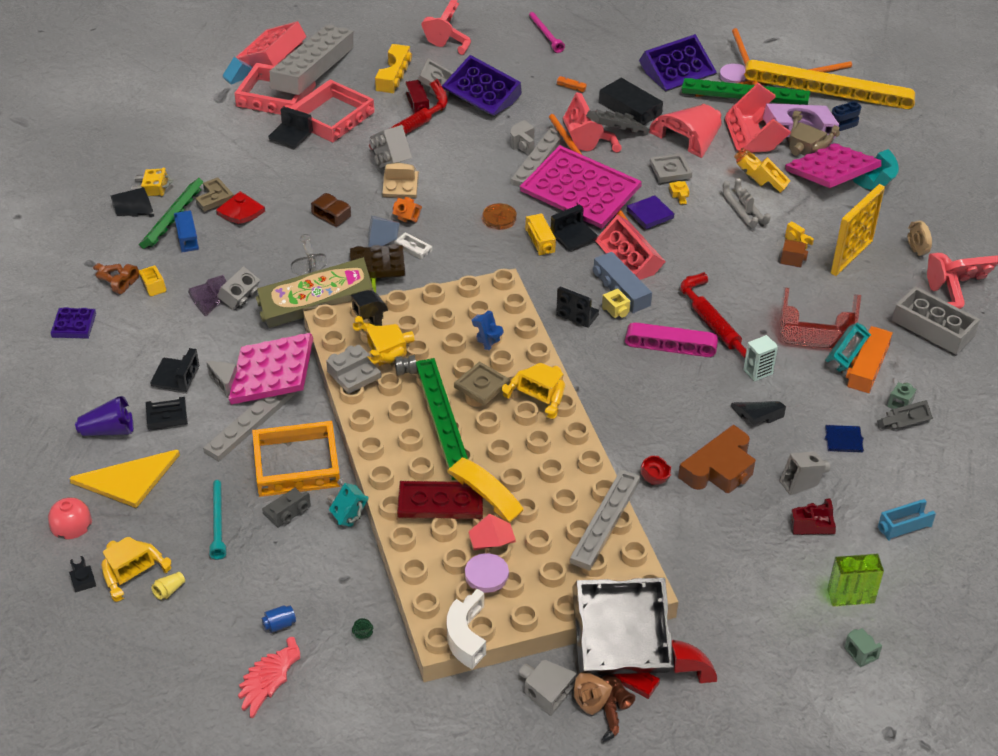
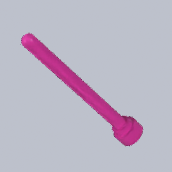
[529,12,565,53]

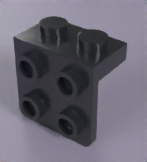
[551,204,597,250]

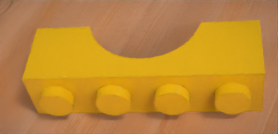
[375,44,412,93]

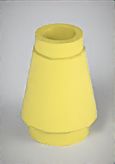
[152,572,185,600]

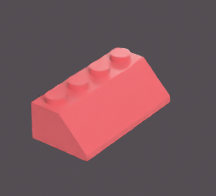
[595,214,666,280]

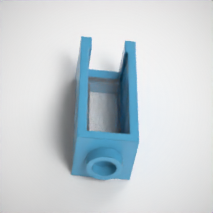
[878,499,936,541]

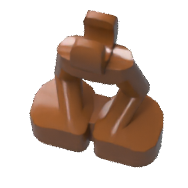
[93,263,139,294]

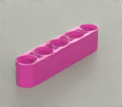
[625,322,718,357]

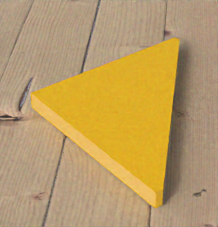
[69,449,180,508]

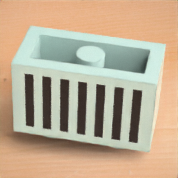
[743,335,778,381]

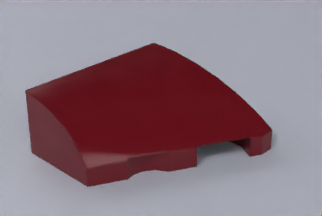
[791,498,836,535]

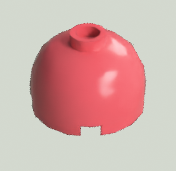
[48,497,92,539]

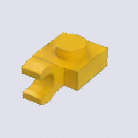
[669,181,689,205]
[785,221,814,249]

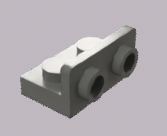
[262,488,311,528]

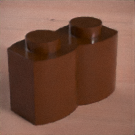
[311,193,351,226]

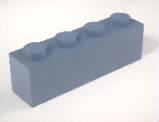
[593,252,652,313]

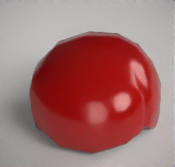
[641,456,672,485]

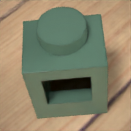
[887,382,917,409]
[844,628,882,668]

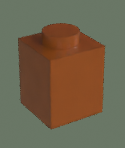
[780,239,808,267]

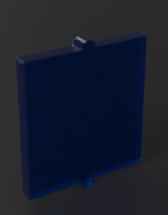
[825,425,864,453]

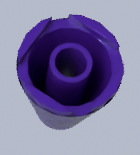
[75,396,134,436]

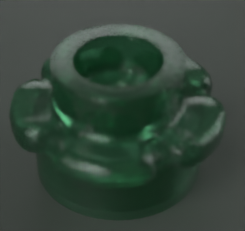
[352,618,373,639]

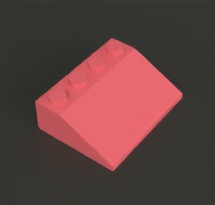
[236,21,306,67]

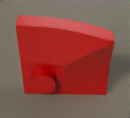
[216,191,265,224]

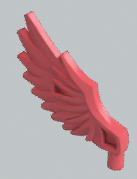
[238,637,300,718]

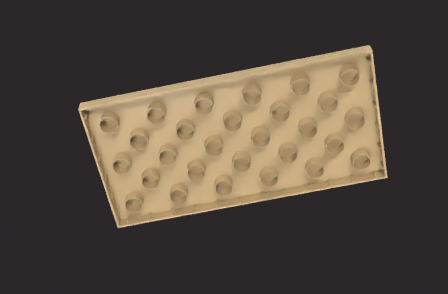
[303,268,678,683]

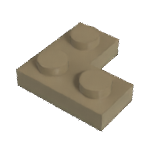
[195,177,234,212]

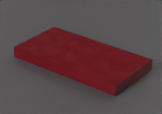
[397,481,483,519]

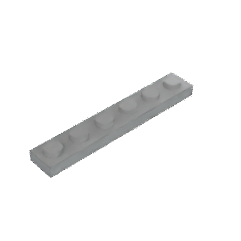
[511,126,567,187]
[203,391,298,461]
[570,469,640,571]

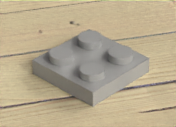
[650,153,692,183]

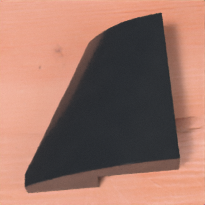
[110,187,154,217]
[731,401,786,425]

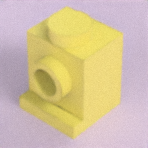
[602,289,630,318]

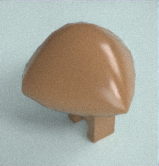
[574,672,612,715]

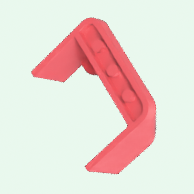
[725,83,791,153]

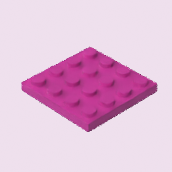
[785,143,881,188]
[229,333,313,404]

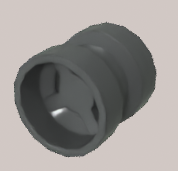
[395,355,417,376]

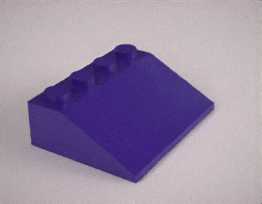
[639,34,717,91]
[442,55,522,116]

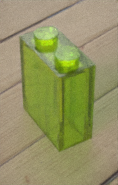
[827,554,884,607]

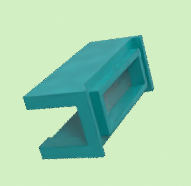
[825,323,871,372]

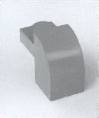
[510,120,535,155]

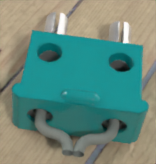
[327,478,369,527]

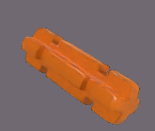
[557,76,587,92]

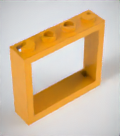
[252,421,340,497]

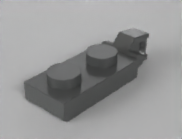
[877,400,933,429]

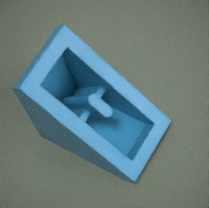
[223,57,253,85]

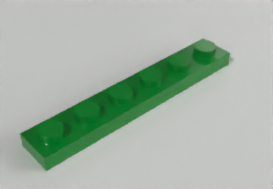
[139,177,203,249]

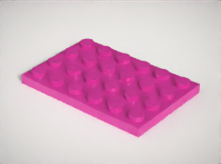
[520,145,642,229]

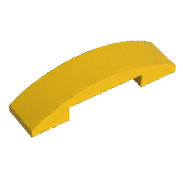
[447,457,524,523]

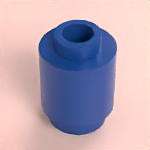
[261,605,296,633]

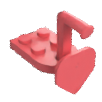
[421,0,471,55]
[563,92,622,153]
[927,253,998,309]

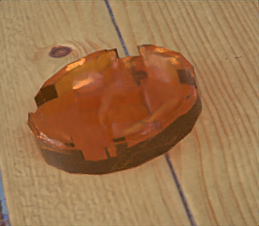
[482,203,517,230]

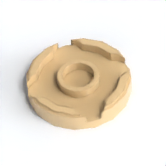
[907,220,932,256]

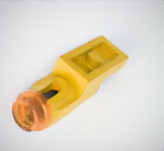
[734,147,790,193]

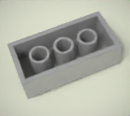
[892,286,980,355]

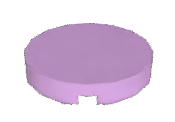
[720,64,749,83]
[465,553,509,593]

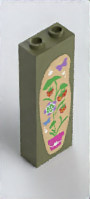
[256,257,374,328]

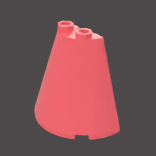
[649,104,722,158]

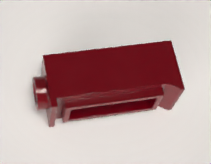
[405,80,429,114]

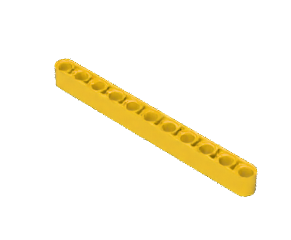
[744,60,915,109]

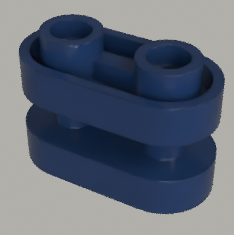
[832,101,862,131]

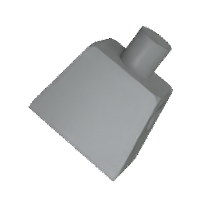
[780,451,830,495]
[519,660,577,716]

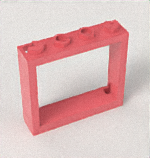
[235,63,316,115]
[290,80,374,143]

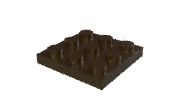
[350,244,405,278]

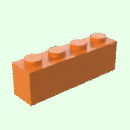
[846,326,893,394]

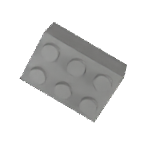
[369,125,412,168]

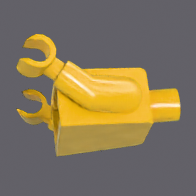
[353,316,415,366]
[502,363,565,419]
[101,537,171,602]

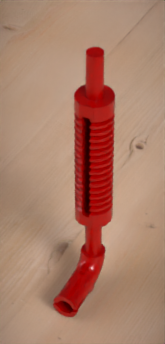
[369,79,448,150]
[681,272,747,358]

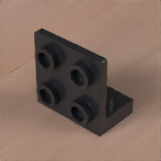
[268,106,313,148]
[556,286,599,328]
[150,348,200,392]

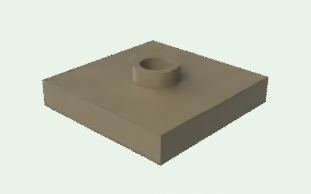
[454,361,510,406]

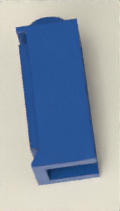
[174,210,199,252]

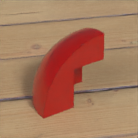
[672,640,717,684]

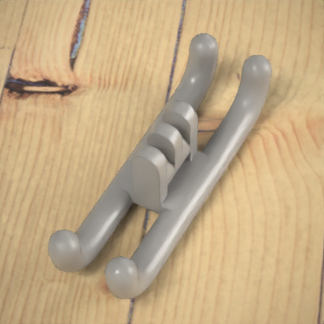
[723,178,771,228]

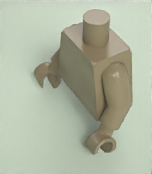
[787,111,840,156]

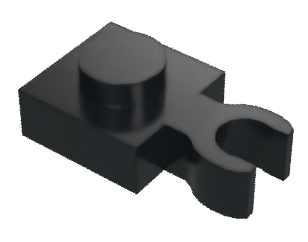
[69,556,96,593]

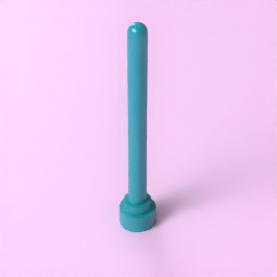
[209,480,226,560]

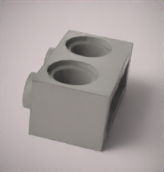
[217,266,260,310]

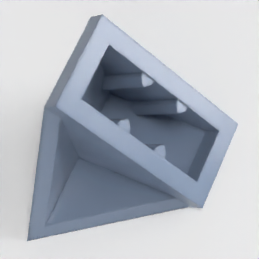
[368,216,400,247]

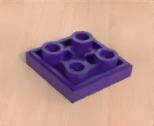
[626,195,674,229]
[51,307,96,339]

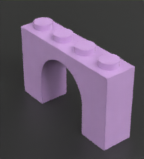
[763,103,839,139]

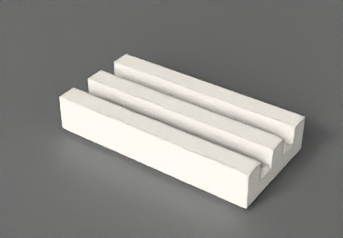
[394,232,432,260]

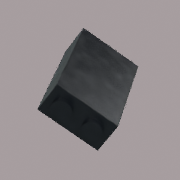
[599,77,663,125]

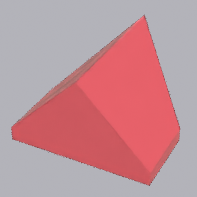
[468,514,516,550]

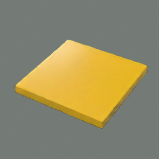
[831,184,885,276]

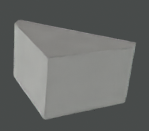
[207,361,237,398]

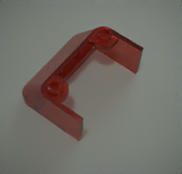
[780,287,861,350]

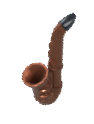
[602,675,636,742]

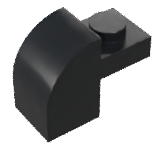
[351,290,388,326]

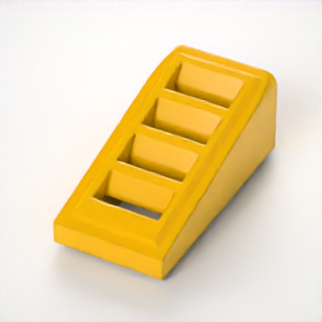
[139,265,166,296]

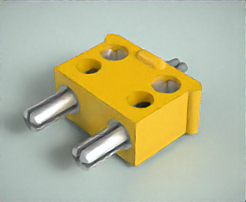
[131,167,173,196]

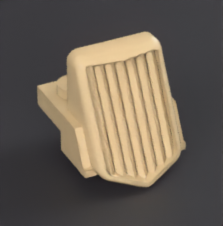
[383,163,419,198]

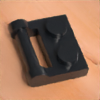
[145,396,188,430]

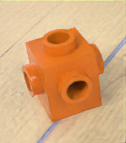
[392,196,422,223]

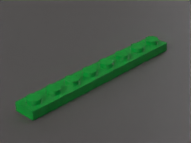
[682,78,810,105]
[416,358,468,480]

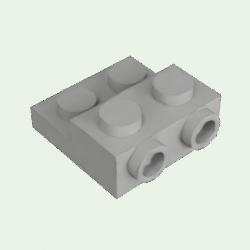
[418,58,453,97]
[326,345,381,394]

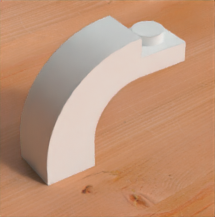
[447,589,486,669]

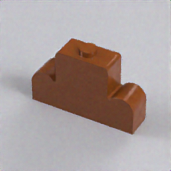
[678,424,756,493]

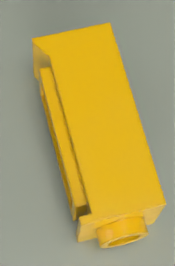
[525,213,556,256]

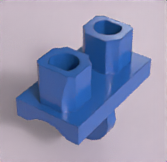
[472,311,504,350]

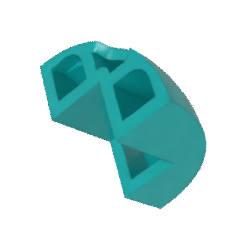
[853,149,899,190]

